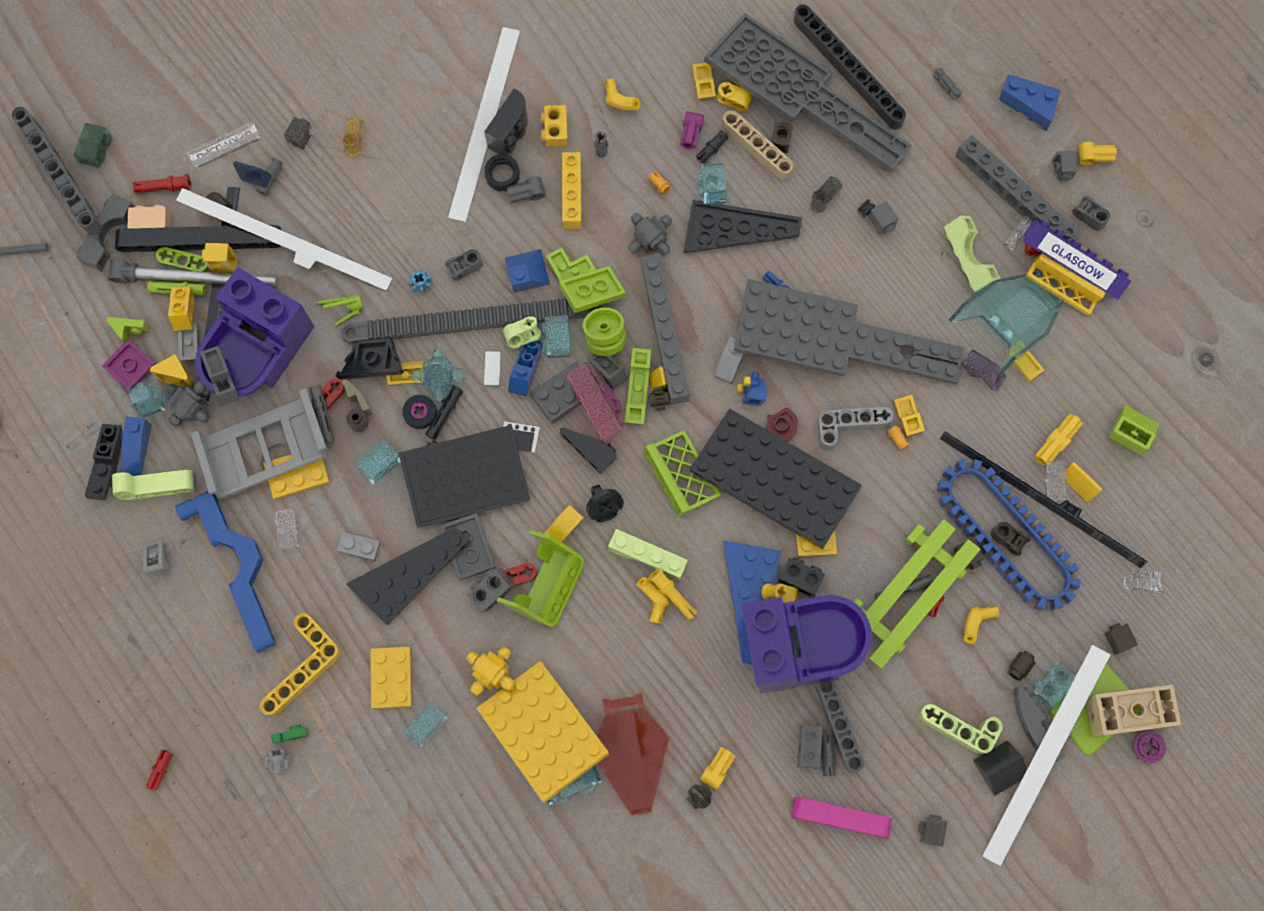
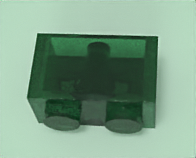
[73,123,112,168]

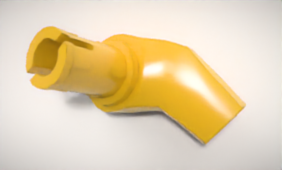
[604,79,641,111]
[636,577,669,624]
[964,605,999,644]

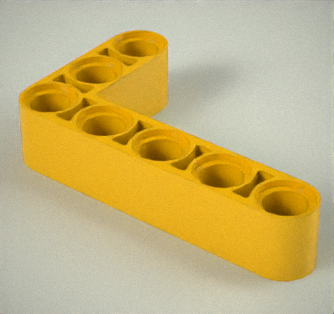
[260,613,341,717]

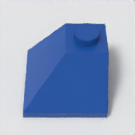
[505,249,550,293]

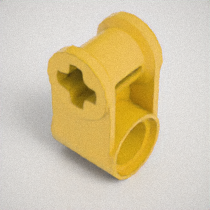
[717,82,753,112]
[761,584,799,603]

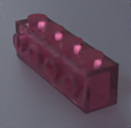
[565,362,625,441]

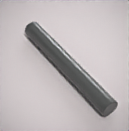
[0,243,48,255]

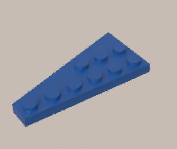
[724,540,781,665]

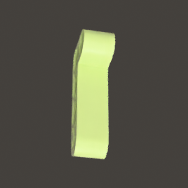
[112,470,194,500]
[919,704,1003,754]

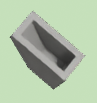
[714,337,745,383]

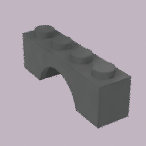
[76,194,135,272]

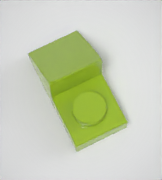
[106,317,150,343]

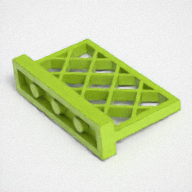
[643,430,721,518]

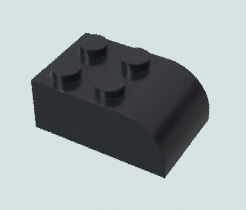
[484,88,528,155]

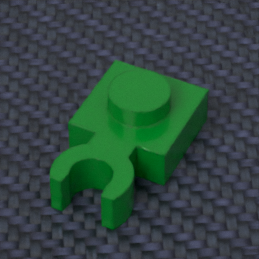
[271,725,309,744]

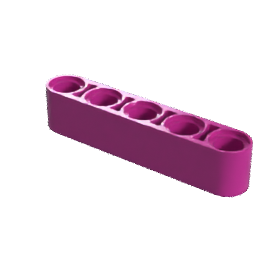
[791,797,892,839]

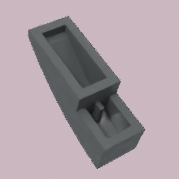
[200,346,239,406]

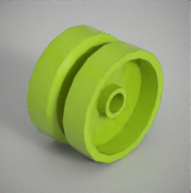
[583,308,627,356]

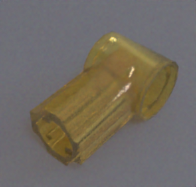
[343,117,363,157]

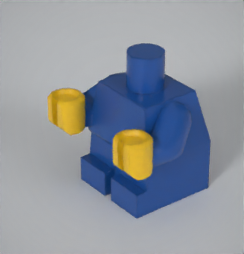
[737,372,767,406]

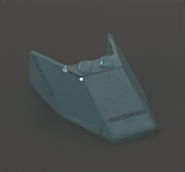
[949,271,1064,375]

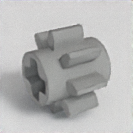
[264,748,290,774]

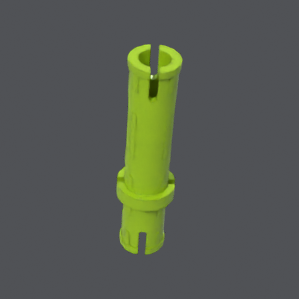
[147,281,206,296]

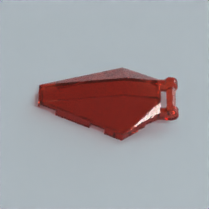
[596,693,670,815]

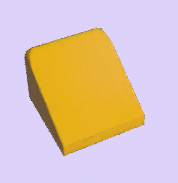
[649,367,667,392]

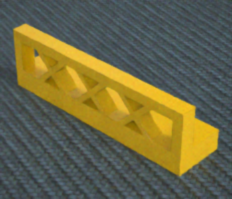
[1025,253,1106,316]

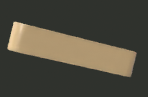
[722,110,793,180]

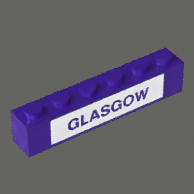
[1021,219,1132,300]

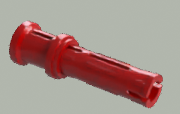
[133,174,192,193]

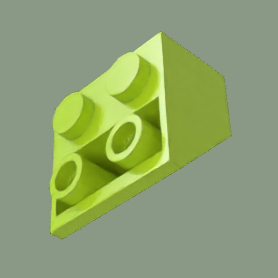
[1107,405,1159,456]

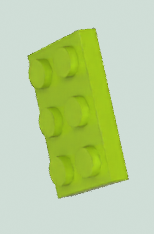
[559,266,626,313]

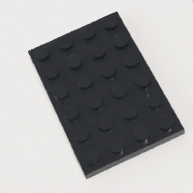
[398,425,530,528]

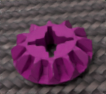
[1133,731,1166,763]

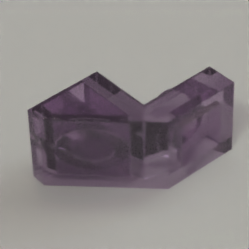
[962,350,1007,391]

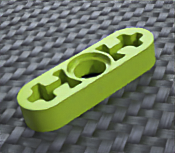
[156,247,209,272]

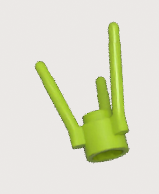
[317,294,363,327]

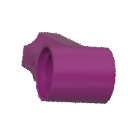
[680,111,704,150]

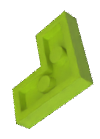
[546,248,596,281]

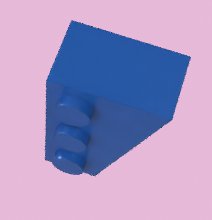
[999,74,1061,131]

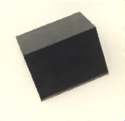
[973,740,1027,796]

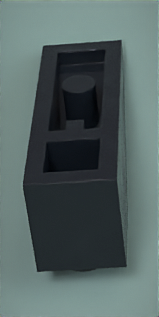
[560,427,617,474]

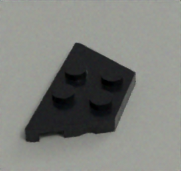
[336,338,404,379]

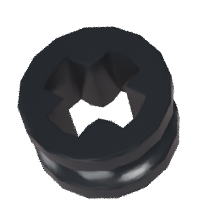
[857,199,876,217]

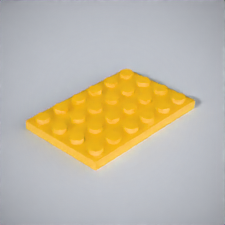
[476,660,609,803]

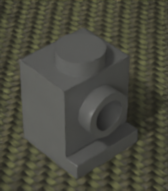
[1052,151,1077,181]

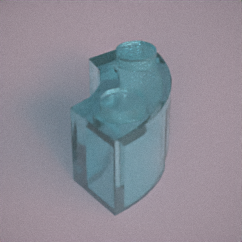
[548,766,602,806]

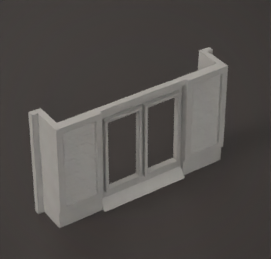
[191,388,329,500]

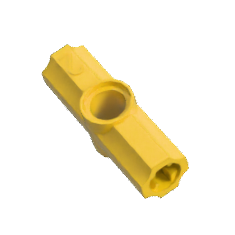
[1034,413,1083,467]

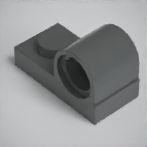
[588,354,628,389]

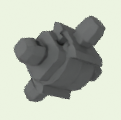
[628,213,673,256]
[167,380,210,427]

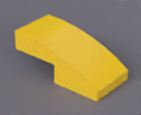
[692,63,716,99]
[893,395,925,436]
[544,505,584,543]

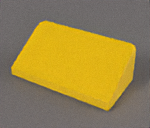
[386,361,425,385]
[1060,462,1102,502]

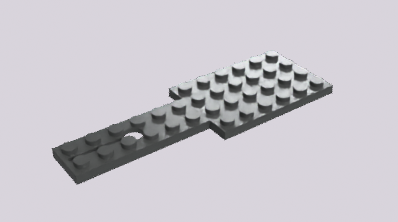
[703,13,912,173]
[733,279,964,385]

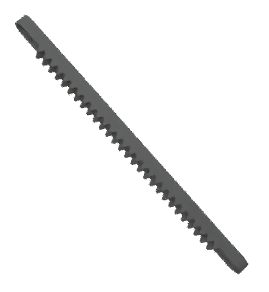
[341,298,603,344]

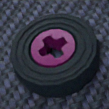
[403,395,437,429]

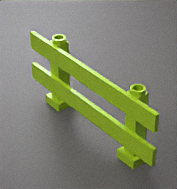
[854,519,980,669]

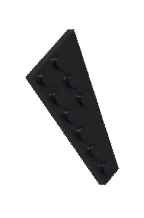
[683,200,802,253]
[346,527,470,625]

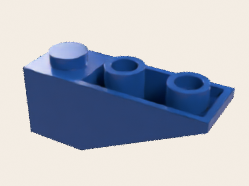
[508,341,544,397]

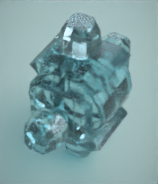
[411,348,465,402]

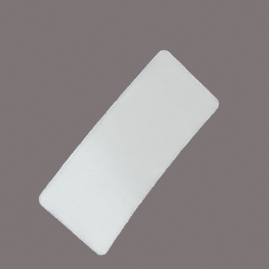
[484,351,500,385]

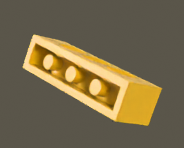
[562,152,582,230]

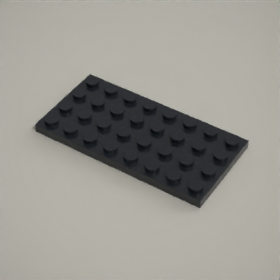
[690,409,862,549]

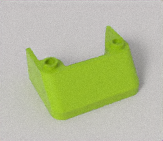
[497,530,584,627]

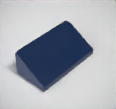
[233,161,272,187]

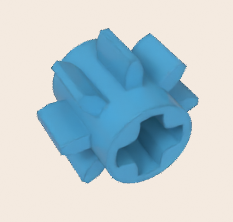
[408,269,432,294]

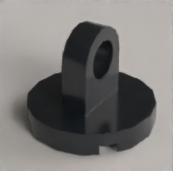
[586,484,624,522]

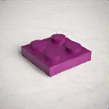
[102,339,156,392]

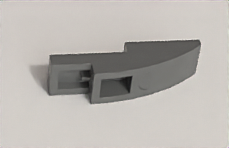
[1014,685,1065,762]

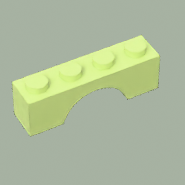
[944,215,1001,292]
[608,529,688,582]

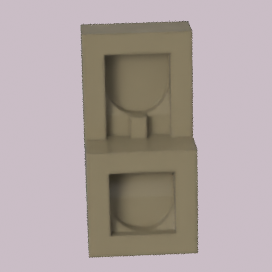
[342,379,373,416]

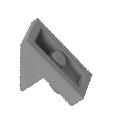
[143,540,170,575]

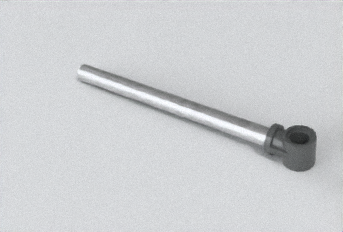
[108,260,277,288]

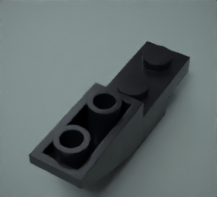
[85,424,122,501]

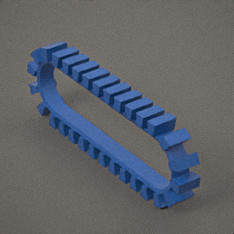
[937,459,1081,611]

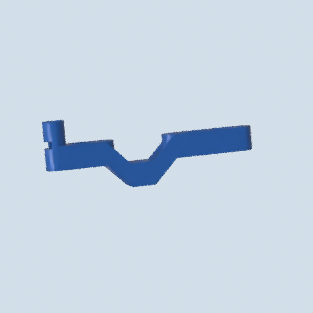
[175,491,276,653]

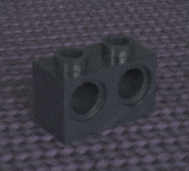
[778,557,825,598]

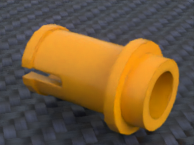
[648,170,671,194]
[887,425,910,450]

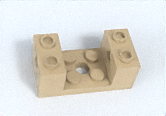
[1086,685,1181,737]

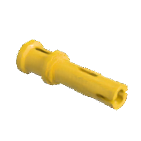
[648,568,697,620]

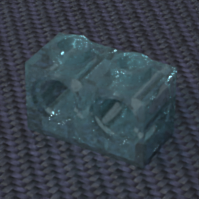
[1033,662,1076,711]

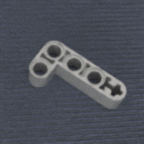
[817,407,894,450]

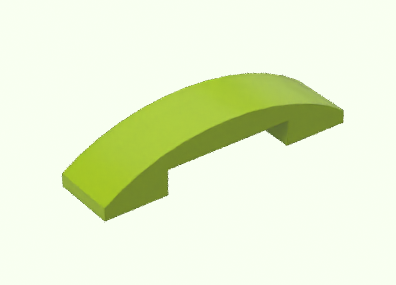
[625,348,651,425]

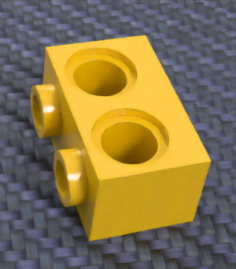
[541,105,568,147]
[202,243,238,273]
[168,286,196,331]

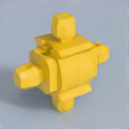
[466,646,515,696]

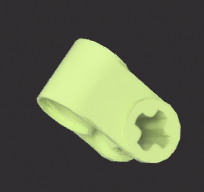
[503,316,542,348]

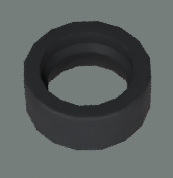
[484,154,520,191]

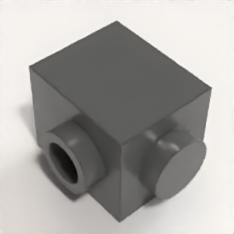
[868,201,898,235]

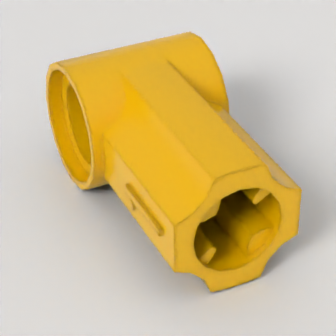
[1078,142,1117,166]
[700,747,735,791]

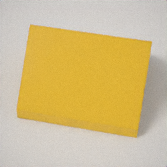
[150,354,195,388]

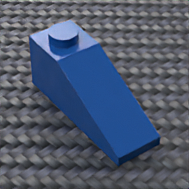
[121,417,152,476]

